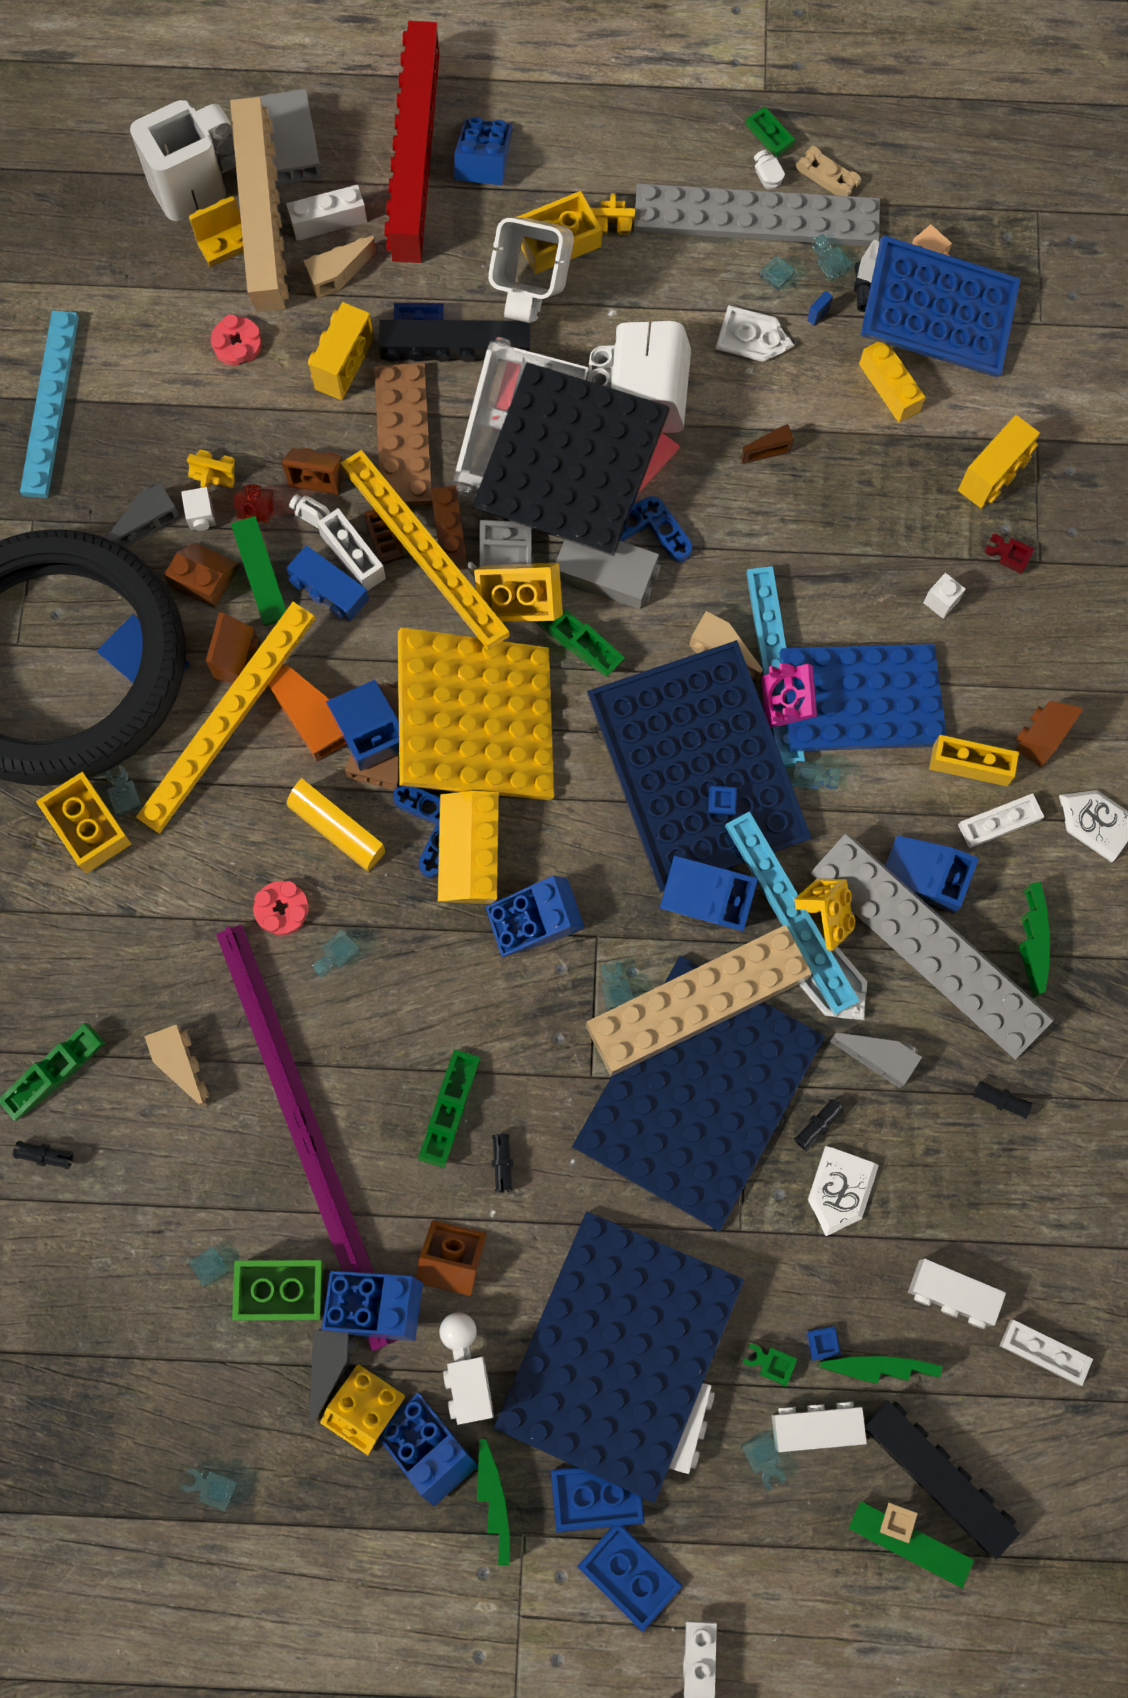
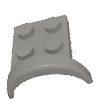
[468,520,531,578]

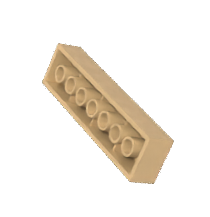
[230,97,289,312]
[586,925,812,1077]

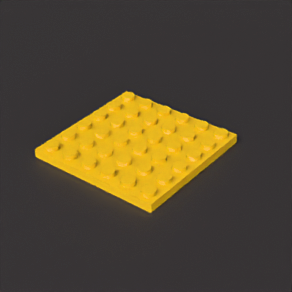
[398,627,554,801]

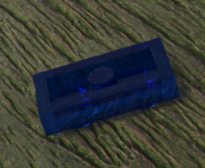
[393,303,444,320]

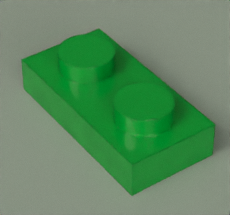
[745,107,795,157]

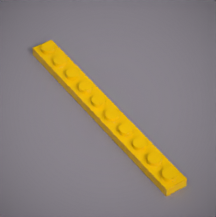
[340,450,510,650]
[136,602,316,834]

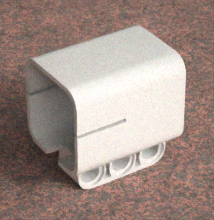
[130,100,236,221]
[489,218,574,323]
[587,321,691,433]

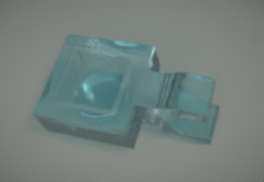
[812,234,852,281]
[312,930,360,978]

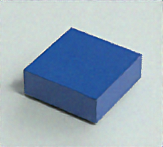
[807,291,833,326]
[708,785,737,815]
[806,1327,841,1361]

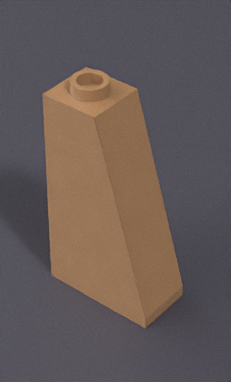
[345,682,400,791]

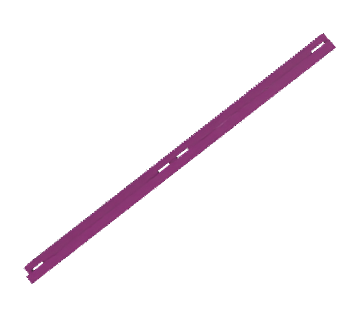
[216,924,399,1351]

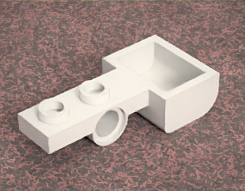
[683,1621,717,1698]

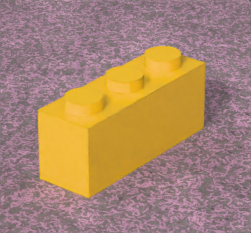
[859,341,926,423]
[929,735,1019,786]

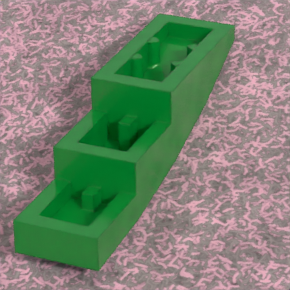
[230,516,286,627]
[534,609,625,677]
[1018,881,1050,998]
[0,1023,106,1121]
[418,1049,481,1169]
[818,1356,943,1384]
[477,1438,511,1566]
[848,1501,975,1589]

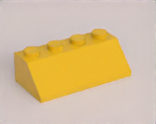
[438,791,499,904]

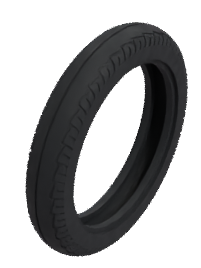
[0,529,186,786]

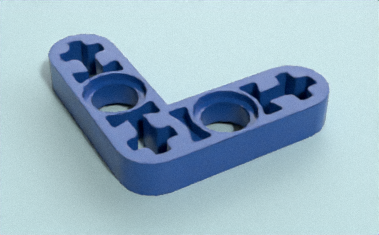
[620,496,692,562]
[393,785,440,879]

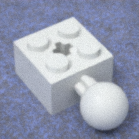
[439,1312,494,1425]

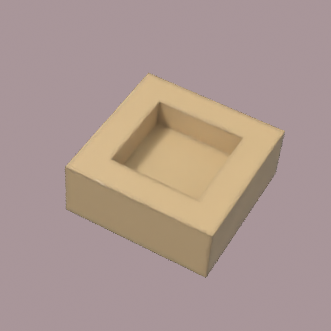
[880,1503,918,1543]

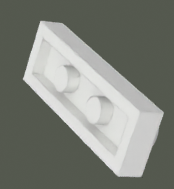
[958,793,1044,849]
[1000,1319,1093,1386]

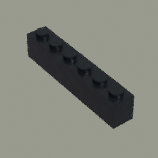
[378,320,530,362]
[864,1400,1020,1560]

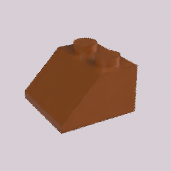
[282,448,344,495]
[164,542,240,608]
[206,612,260,683]
[1015,701,1083,768]
[416,1220,487,1296]

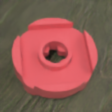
[210,314,262,366]
[253,881,309,936]

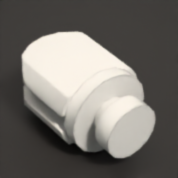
[754,150,785,190]
[289,494,330,528]

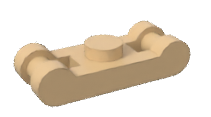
[796,146,861,196]

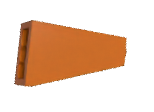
[267,664,346,762]

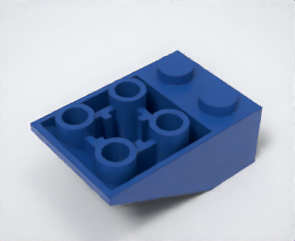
[454,117,513,185]
[326,680,399,771]
[885,835,979,915]
[660,856,758,931]
[485,876,585,957]
[322,1271,423,1341]
[379,1392,478,1506]

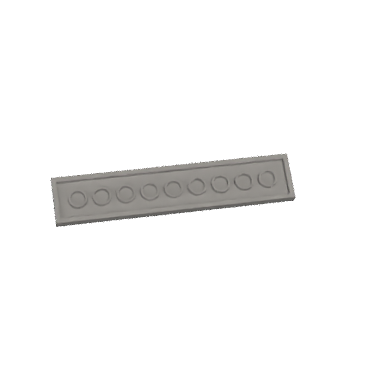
[634,184,880,246]
[810,832,1054,1060]

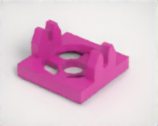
[761,663,817,728]

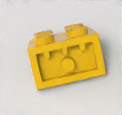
[189,196,244,267]
[794,878,855,951]
[320,1365,405,1455]

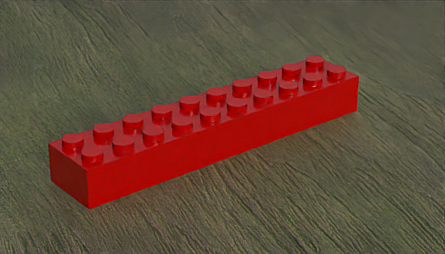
[384,20,440,263]

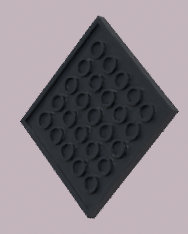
[472,362,670,556]

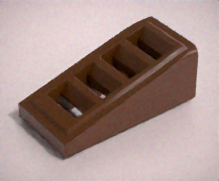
[741,424,794,464]
[363,509,405,565]

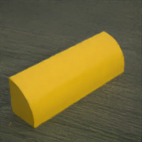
[287,778,386,872]

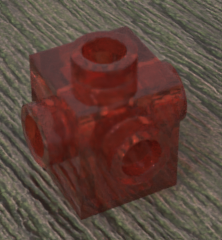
[233,484,274,523]

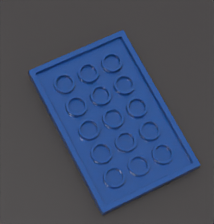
[860,235,1020,377]
[779,644,947,752]

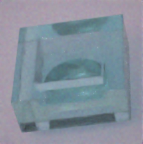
[759,255,795,291]
[188,1246,229,1287]

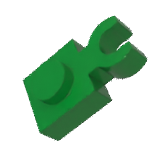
[742,1344,797,1387]

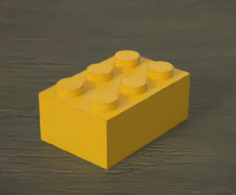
[515,191,602,274]
[308,302,374,401]
[957,415,1040,509]
[474,563,563,622]
[36,772,132,874]

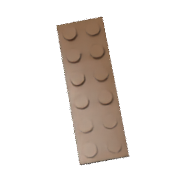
[374,363,433,506]

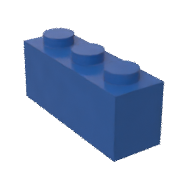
[287,545,369,622]

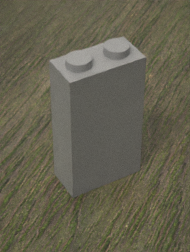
[258,89,322,185]
[555,540,661,609]

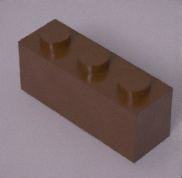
[431,485,467,570]

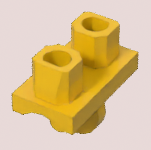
[591,193,635,235]
[187,449,235,490]

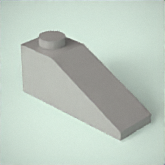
[830,1033,922,1089]

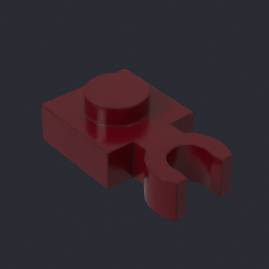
[984,534,1035,574]

